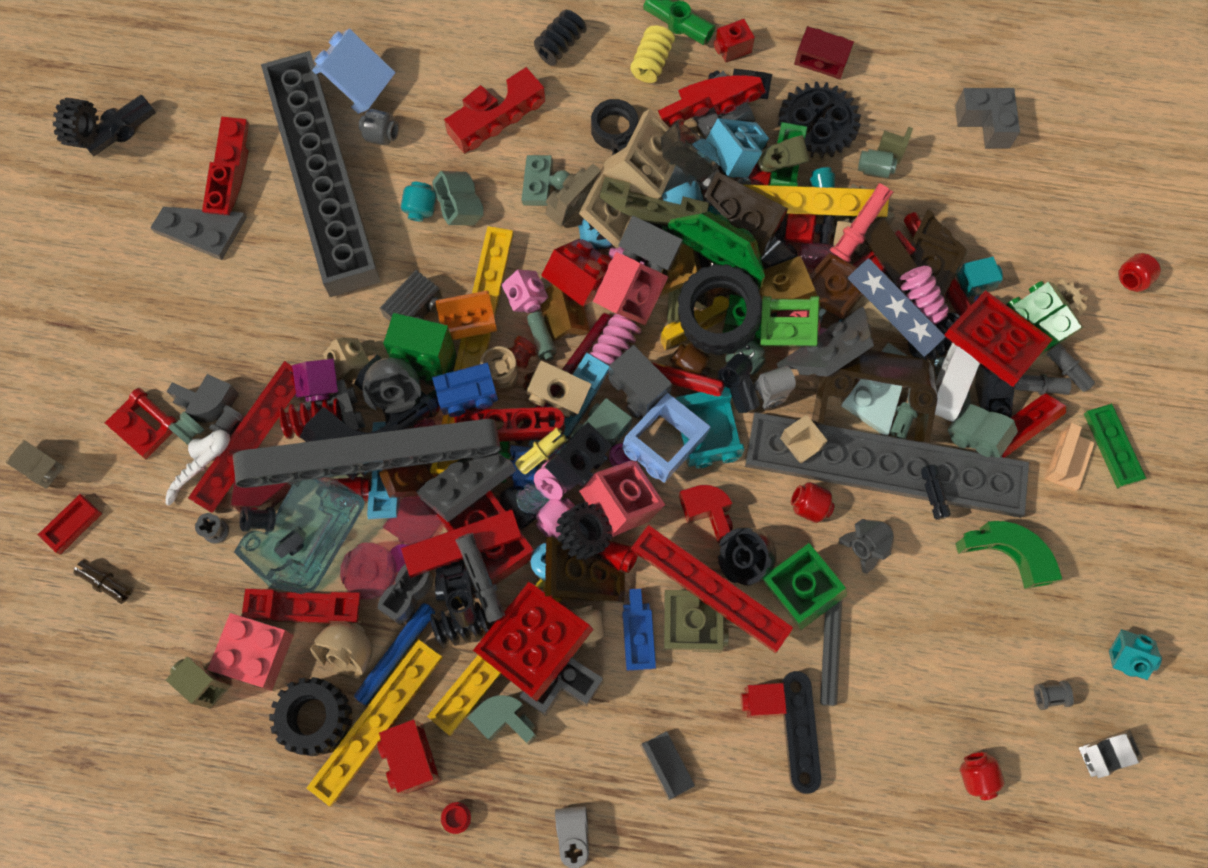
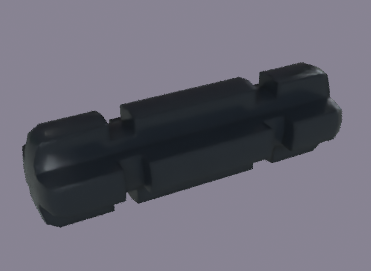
[921,465,951,520]

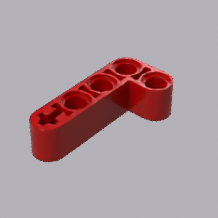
[454,407,566,442]

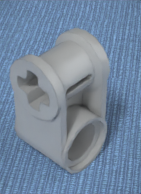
[753,366,796,410]
[555,806,589,868]

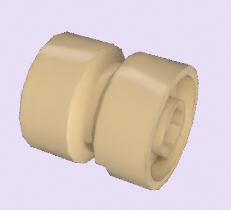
[480,346,518,393]

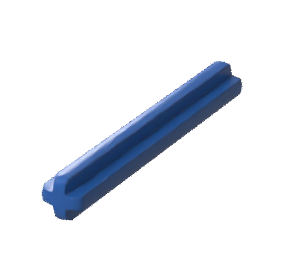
[354,603,435,705]

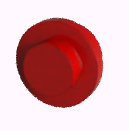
[441,802,472,834]

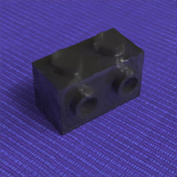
[660,120,720,183]

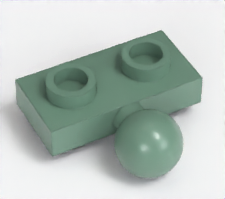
[521,155,570,206]

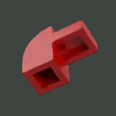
[679,485,733,543]

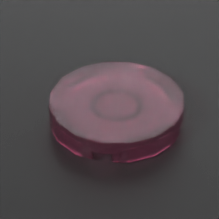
[340,543,397,600]

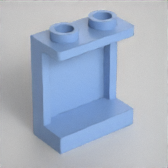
[312,28,396,114]

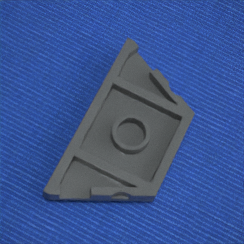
[777,307,874,376]

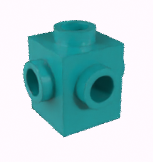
[1109,629,1162,680]

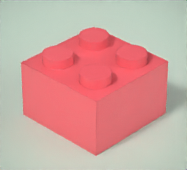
[593,252,668,325]
[579,460,665,537]
[207,613,294,691]

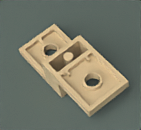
[579,109,685,248]

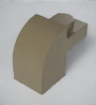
[6,440,64,489]

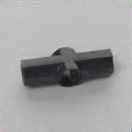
[86,95,156,157]

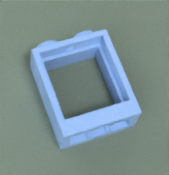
[622,392,710,483]

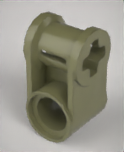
[757,135,810,172]

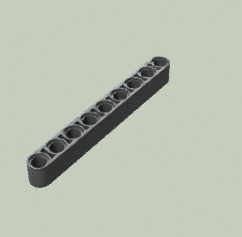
[233,419,501,488]

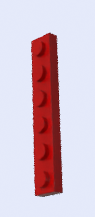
[187,361,296,513]
[631,525,793,654]

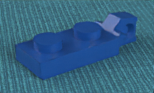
[622,589,656,671]

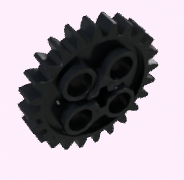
[778,81,861,159]

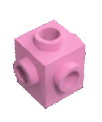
[502,270,548,313]

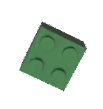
[763,543,847,630]

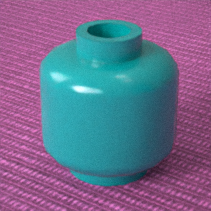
[401,181,436,222]

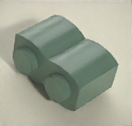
[432,171,484,226]
[948,404,1018,457]

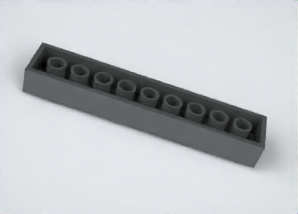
[261,51,381,297]

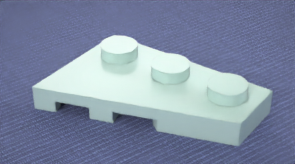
[841,343,907,436]

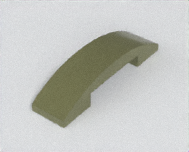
[600,177,708,226]

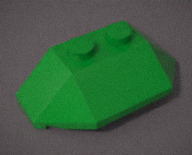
[668,212,765,289]

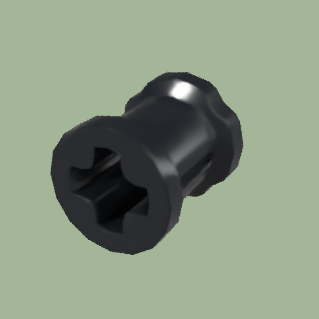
[239,506,276,532]

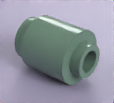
[858,149,897,178]

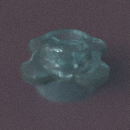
[516,484,547,513]

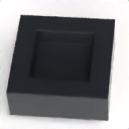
[274,525,306,559]

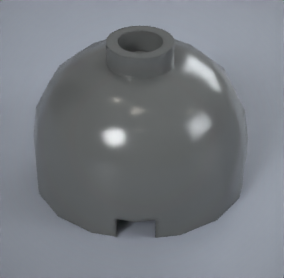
[363,357,421,413]

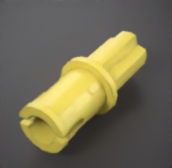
[515,427,568,474]

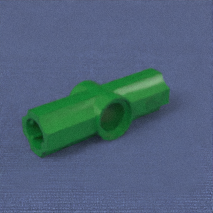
[643,0,716,45]

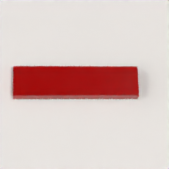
[401,510,522,577]

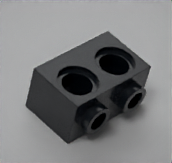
[544,422,612,491]

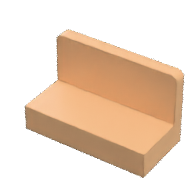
[1045,423,1094,491]

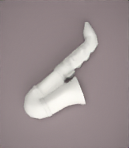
[166,430,230,506]

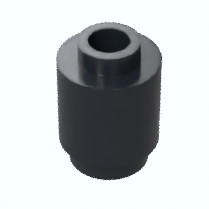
[499,487,537,530]

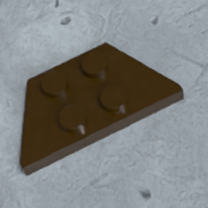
[910,210,967,301]

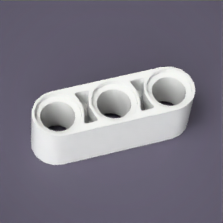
[935,343,980,422]

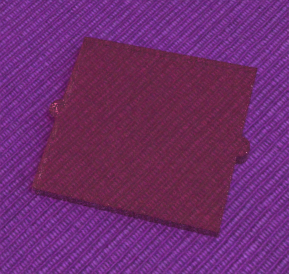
[382,496,441,545]

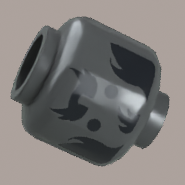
[359,109,399,145]

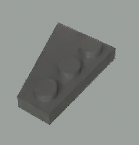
[150,207,247,260]

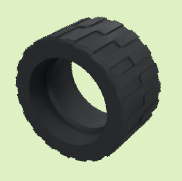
[678,264,762,355]

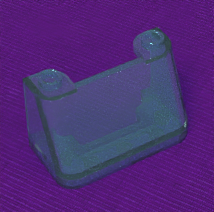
[234,477,364,594]

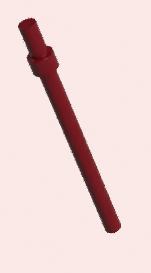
[514,313,611,445]

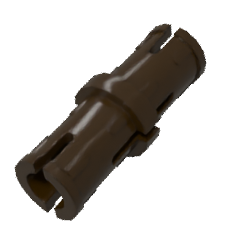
[73,559,132,604]

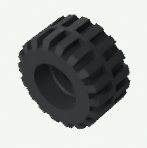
[269,677,352,756]

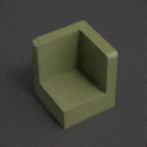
[877,127,913,164]

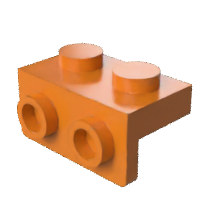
[435,291,497,340]

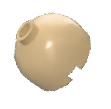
[310,623,372,679]

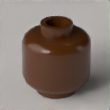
[669,343,711,376]

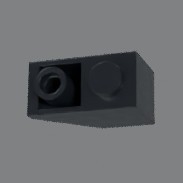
[975,363,1015,418]

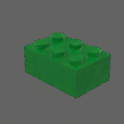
[383,313,457,386]

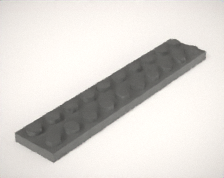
[745,412,1029,518]

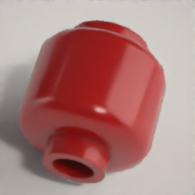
[1118,253,1161,292]
[791,482,835,523]
[959,752,1005,801]

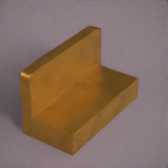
[541,284,590,341]

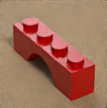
[444,67,545,154]

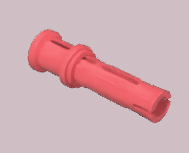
[830,183,894,263]

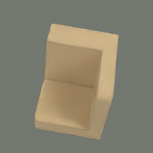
[780,414,827,463]

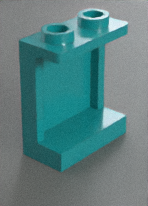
[675,387,744,469]

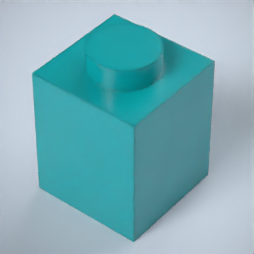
[956,256,1003,297]

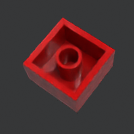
[541,238,612,306]
[377,719,441,794]

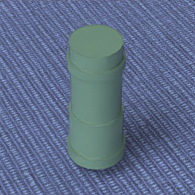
[527,312,557,361]

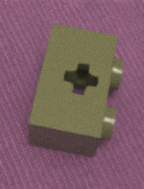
[165,656,231,709]

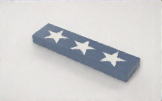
[848,258,945,357]

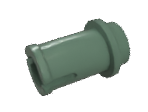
[889,402,918,439]

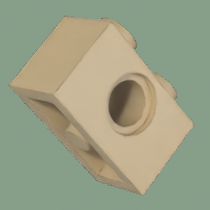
[525,360,591,418]

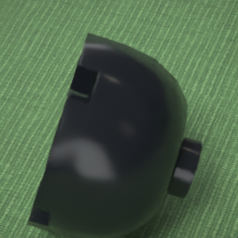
[718,528,777,586]

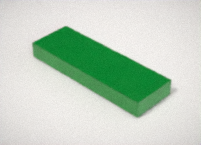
[1084,403,1147,489]

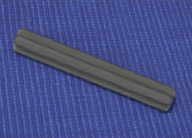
[820,599,843,706]

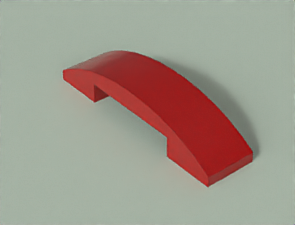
[241,588,361,624]

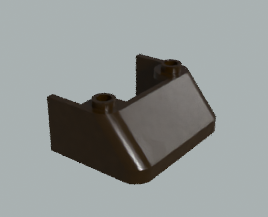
[812,349,938,443]

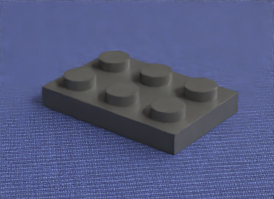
[416,452,516,522]

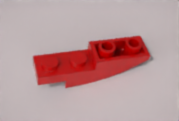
[658,76,766,128]
[202,116,249,216]

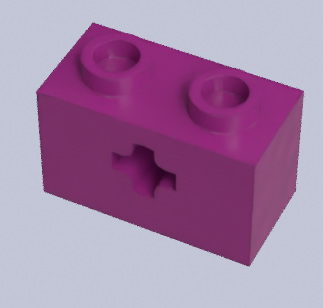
[292,359,338,402]

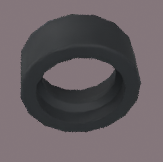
[591,99,638,150]

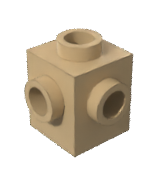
[323,337,369,381]

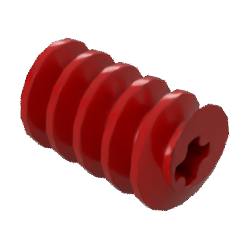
[279,398,342,440]

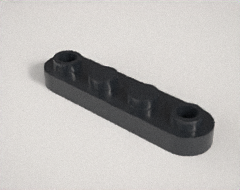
[781,671,821,794]

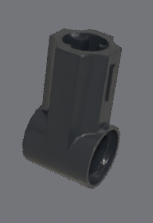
[718,354,760,413]

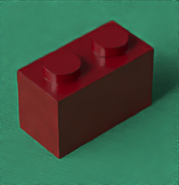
[794,26,854,80]

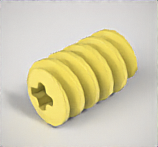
[630,25,675,83]

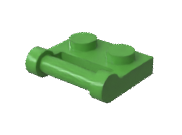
[761,296,820,347]

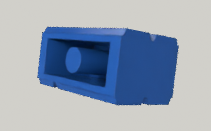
[433,362,498,417]

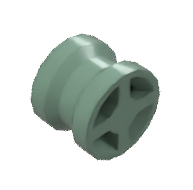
[168,411,204,445]

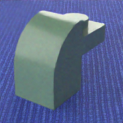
[467,695,536,745]

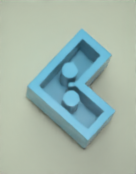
[704,118,769,178]

